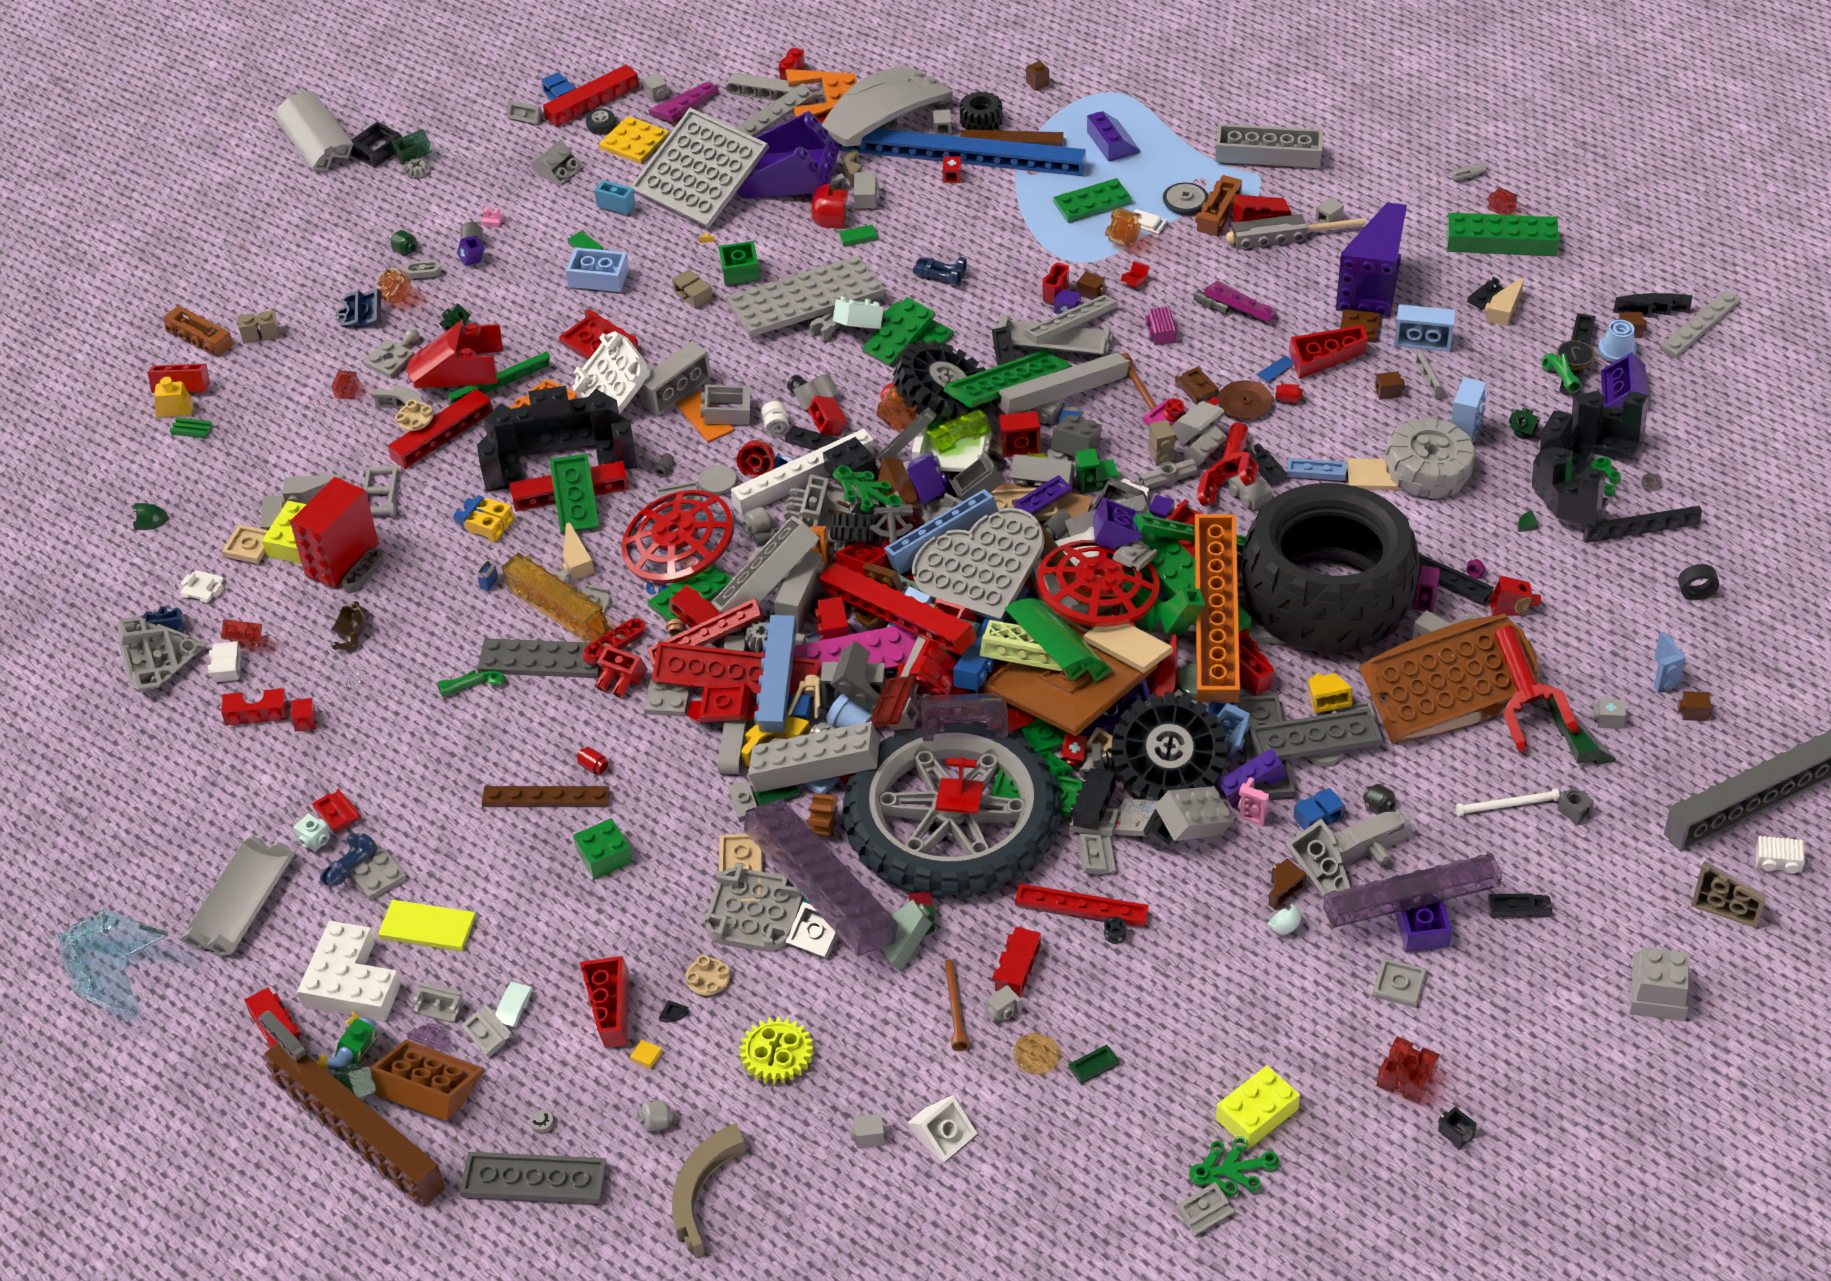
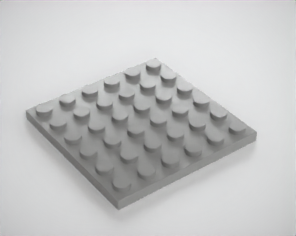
[630,108,769,228]

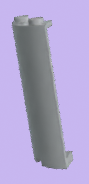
[274,91,353,171]
[995,314,1113,356]
[179,835,295,956]

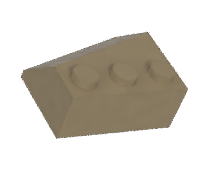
[1691,861,1767,928]

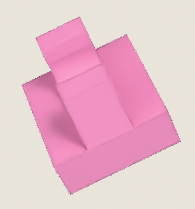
[481,207,504,228]

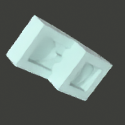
[495,982,533,1028]

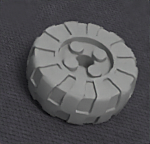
[1385,417,1476,499]

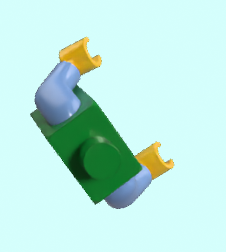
[316,1012,377,1072]

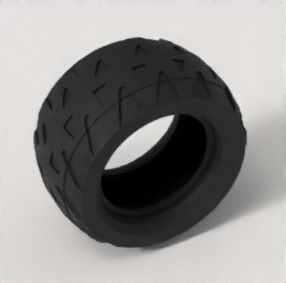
[1241,483,1419,653]

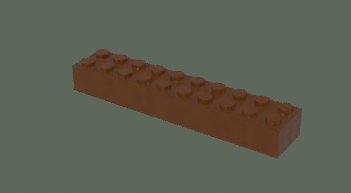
[264,1043,445,1207]

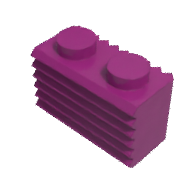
[1145,306,1177,345]
[1413,566,1440,612]

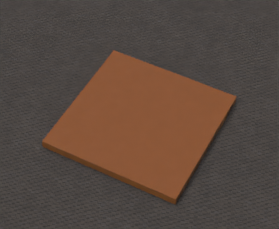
[981,619,1158,736]

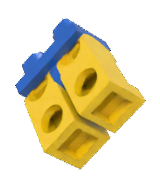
[453,495,515,543]

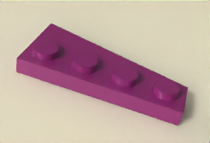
[648,82,719,122]
[1204,280,1277,322]

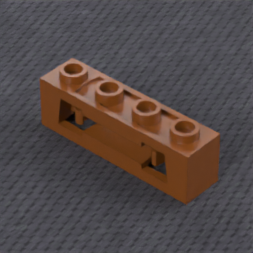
[1195,175,1242,236]
[163,305,233,357]

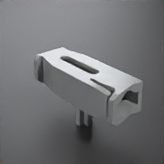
[1334,808,1412,865]

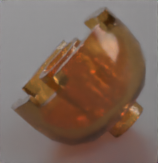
[377,266,411,304]

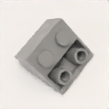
[530,139,583,185]
[1171,401,1225,445]

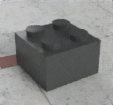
[1051,415,1102,456]

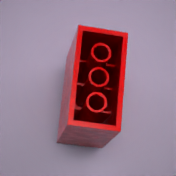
[290,476,379,589]

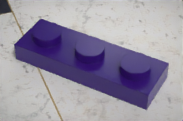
[1013,475,1072,515]

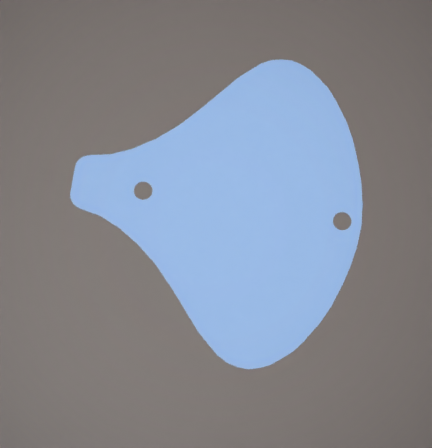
[1015,92,1261,263]

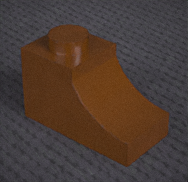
[1268,858,1306,910]

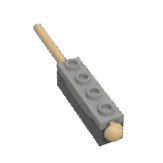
[1226,214,1366,250]

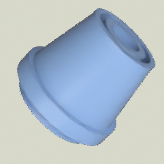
[1598,320,1637,363]
[826,694,875,728]

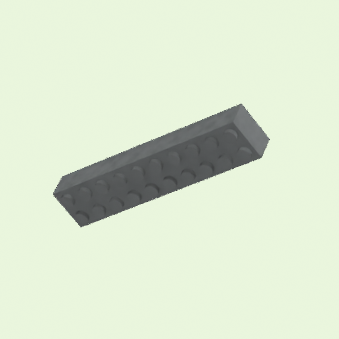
[1664,728,1831,852]

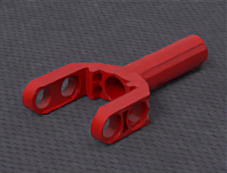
[1197,422,1259,507]
[1494,625,1580,754]

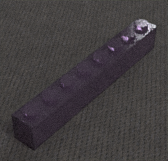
[1323,853,1503,928]

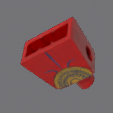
[1489,576,1541,616]

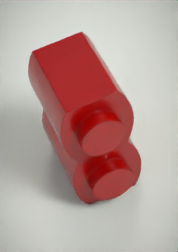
[779,47,806,80]
[1042,262,1069,304]

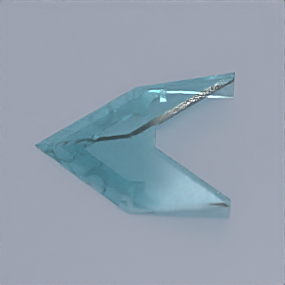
[54,909,169,1017]

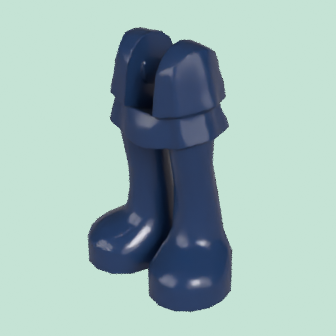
[913,257,967,286]
[320,832,378,886]

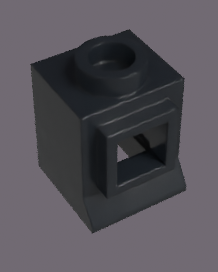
[1438,1107,1477,1150]

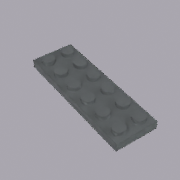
[477,638,604,678]
[1237,695,1295,798]
[1248,708,1383,761]
[460,1152,607,1204]

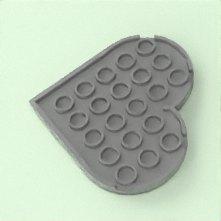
[912,508,1044,622]

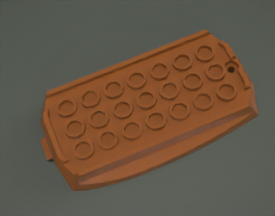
[1359,613,1539,743]

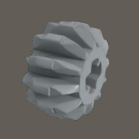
[746,620,769,653]

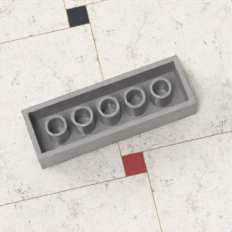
[1215,124,1323,168]
[711,516,820,613]
[748,721,880,791]

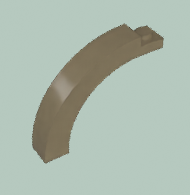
[672,1123,746,1258]

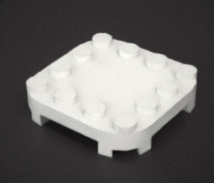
[572,331,650,414]

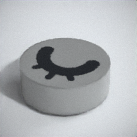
[530,1110,554,1134]

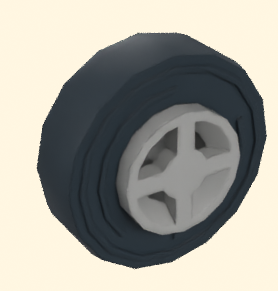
[586,109,616,134]

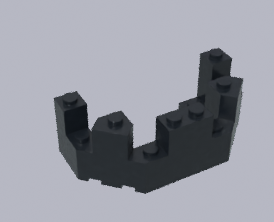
[477,386,638,492]
[1532,390,1649,527]

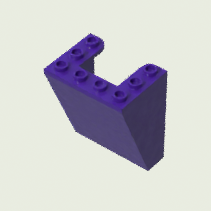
[737,111,840,199]
[1336,202,1407,317]

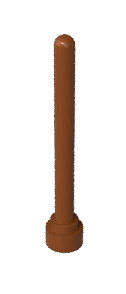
[1120,353,1157,410]
[945,959,970,1051]

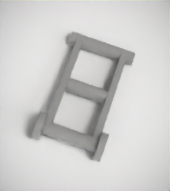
[363,466,402,518]

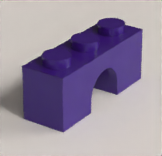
[1217,748,1288,808]

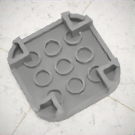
[705,864,802,951]

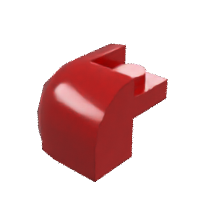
[811,184,848,229]

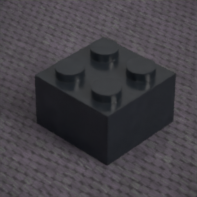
[822,437,877,491]

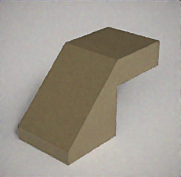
[844,149,862,188]

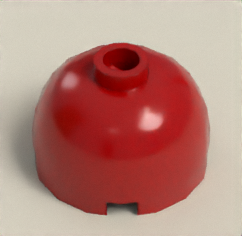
[736,440,776,478]

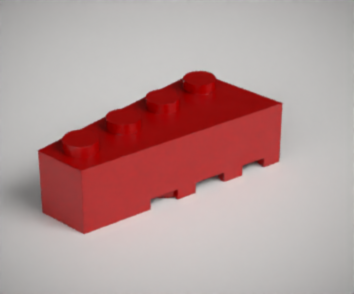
[1289,325,1368,379]
[579,956,629,1048]

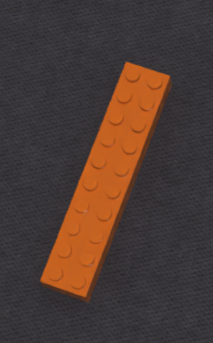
[1195,514,1240,702]

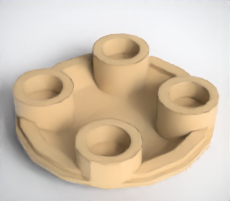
[395,399,433,431]
[685,955,730,996]

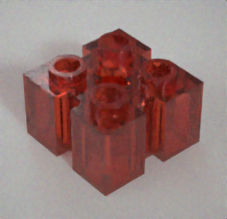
[1376,1036,1440,1104]

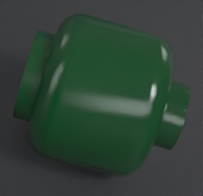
[390,230,417,256]

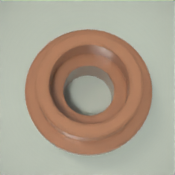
[666,619,686,636]

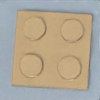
[222,524,268,564]

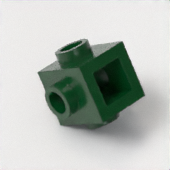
[439,303,471,331]
[1509,408,1541,437]

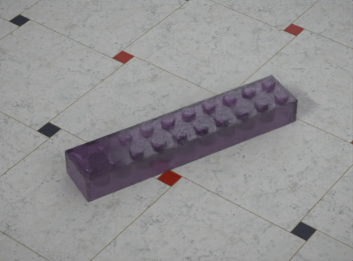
[744,799,898,956]

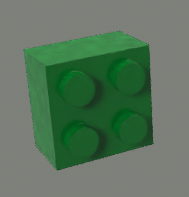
[718,241,760,285]
[573,818,632,879]

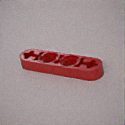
[583,618,645,665]

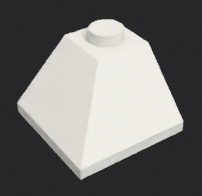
[907,1096,978,1162]

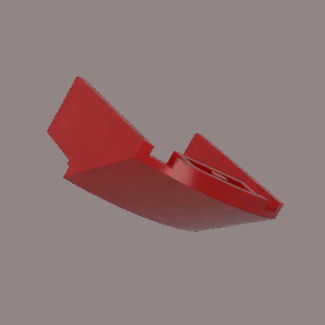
[407,320,503,388]

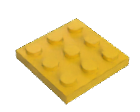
[599,116,670,164]

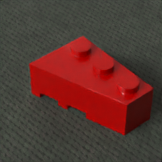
[1233,194,1291,223]
[1238,628,1274,696]

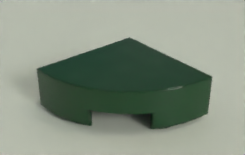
[1517,511,1538,532]

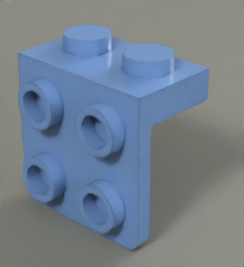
[1654,631,1686,692]
[1217,703,1250,764]

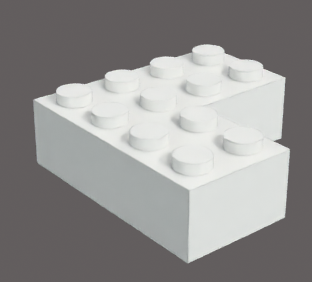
[297,921,401,1022]

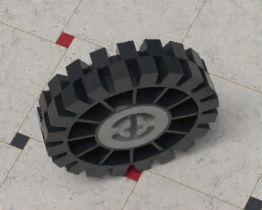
[892,341,994,429]
[1110,692,1228,801]

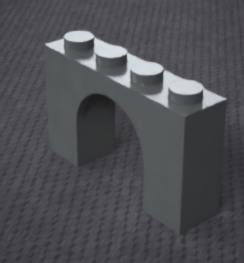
[831,641,900,731]

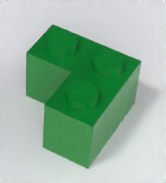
[1075,448,1119,494]

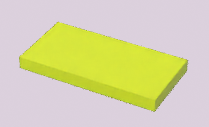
[378,900,476,952]

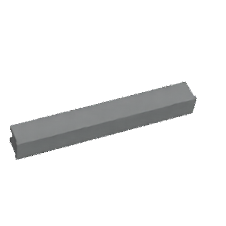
[997,353,1129,414]

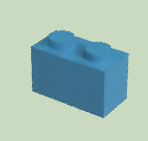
[594,180,636,215]

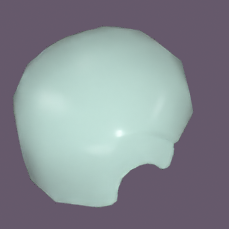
[1267,904,1302,935]

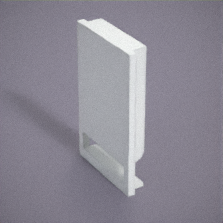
[1127,209,1168,234]

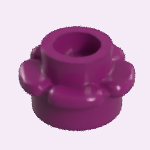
[1466,559,1486,578]

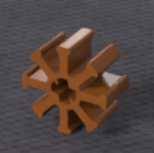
[808,793,838,837]

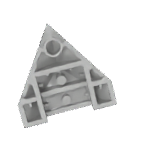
[118,617,208,691]

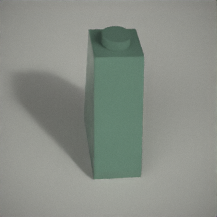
[871,899,932,971]

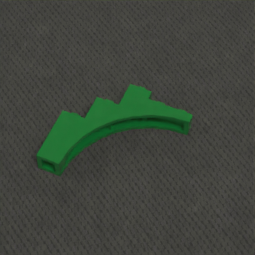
[1123,571,1205,635]

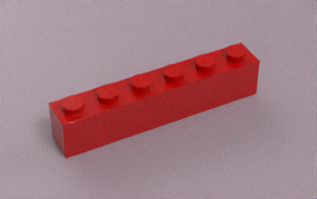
[543,64,639,127]
[387,389,493,469]
[509,461,629,512]

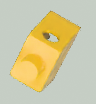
[155,377,193,418]
[1308,673,1352,713]

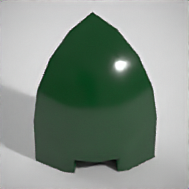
[133,503,169,530]

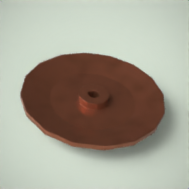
[1218,380,1273,419]

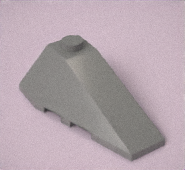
[1286,819,1355,915]

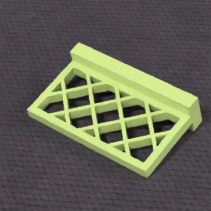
[980,620,1062,671]

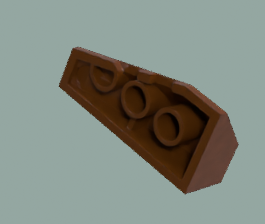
[877,457,919,523]

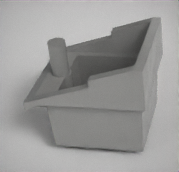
[1629,947,1689,1021]

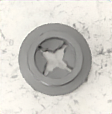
[403,157,431,178]

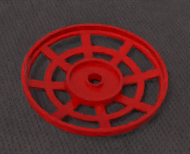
[622,490,734,584]
[1037,539,1159,627]

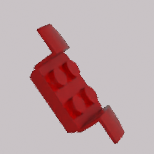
[687,683,759,724]

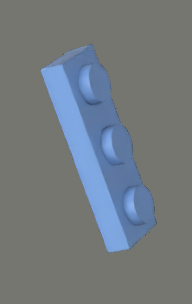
[1287,458,1346,481]

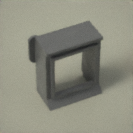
[949,450,1006,501]

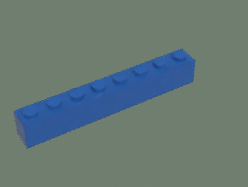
[953,586,1034,691]

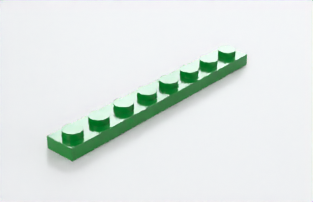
[1133,513,1246,554]

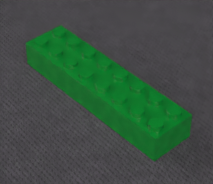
[1139,512,1252,632]

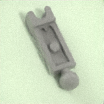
[810,312,843,342]

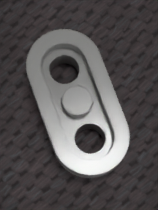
[404,260,441,279]

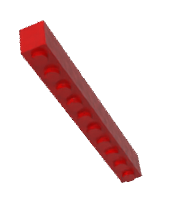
[818,562,977,656]

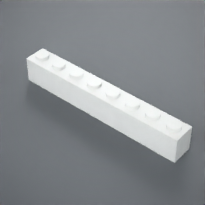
[731,429,875,516]

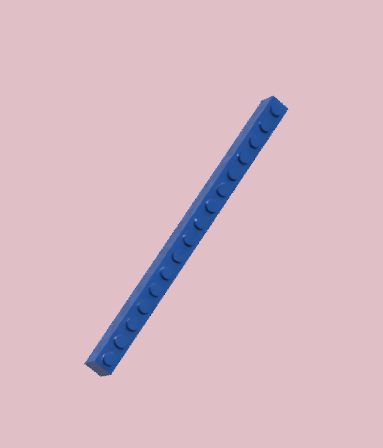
[820,123,1086,176]

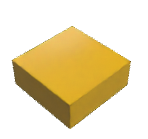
[630,1040,662,1069]

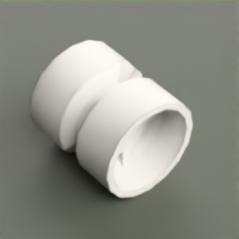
[761,401,789,437]

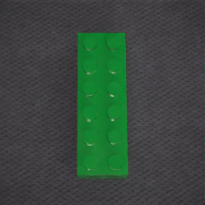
[1447,212,1559,257]

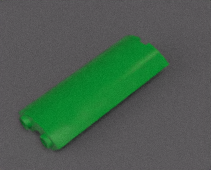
[1004,598,1112,682]

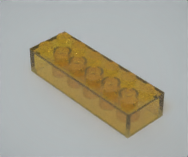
[501,552,609,643]

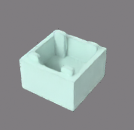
[833,296,883,329]

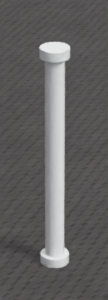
[1456,789,1560,817]

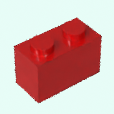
[808,395,847,436]

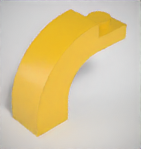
[741,716,811,767]

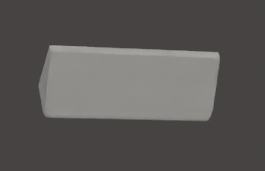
[1415,349,1448,400]

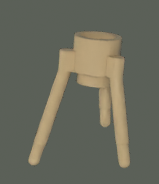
[786,675,821,719]

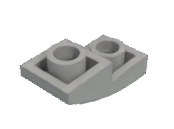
[261,496,283,530]

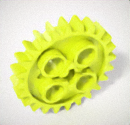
[739,1017,814,1085]

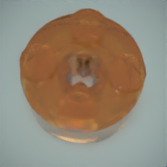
[1105,208,1142,248]
[876,386,918,431]

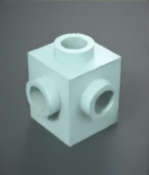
[293,814,330,852]

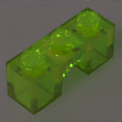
[927,409,992,455]

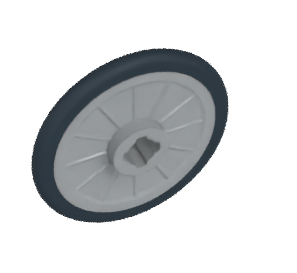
[1163,182,1208,214]

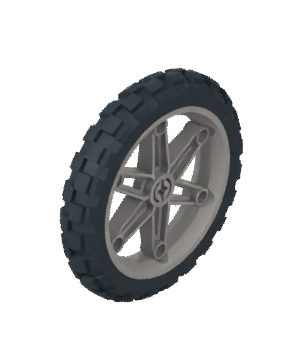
[843,719,1061,899]

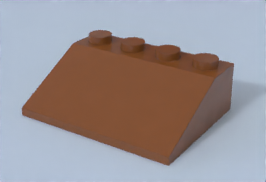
[367,1039,484,1121]

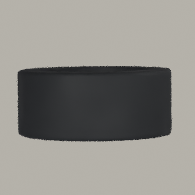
[1678,564,1720,600]

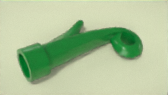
[1542,353,1582,393]
[437,670,505,697]

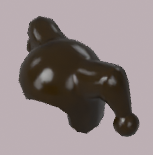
[331,601,369,651]

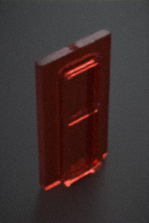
[869,675,917,727]

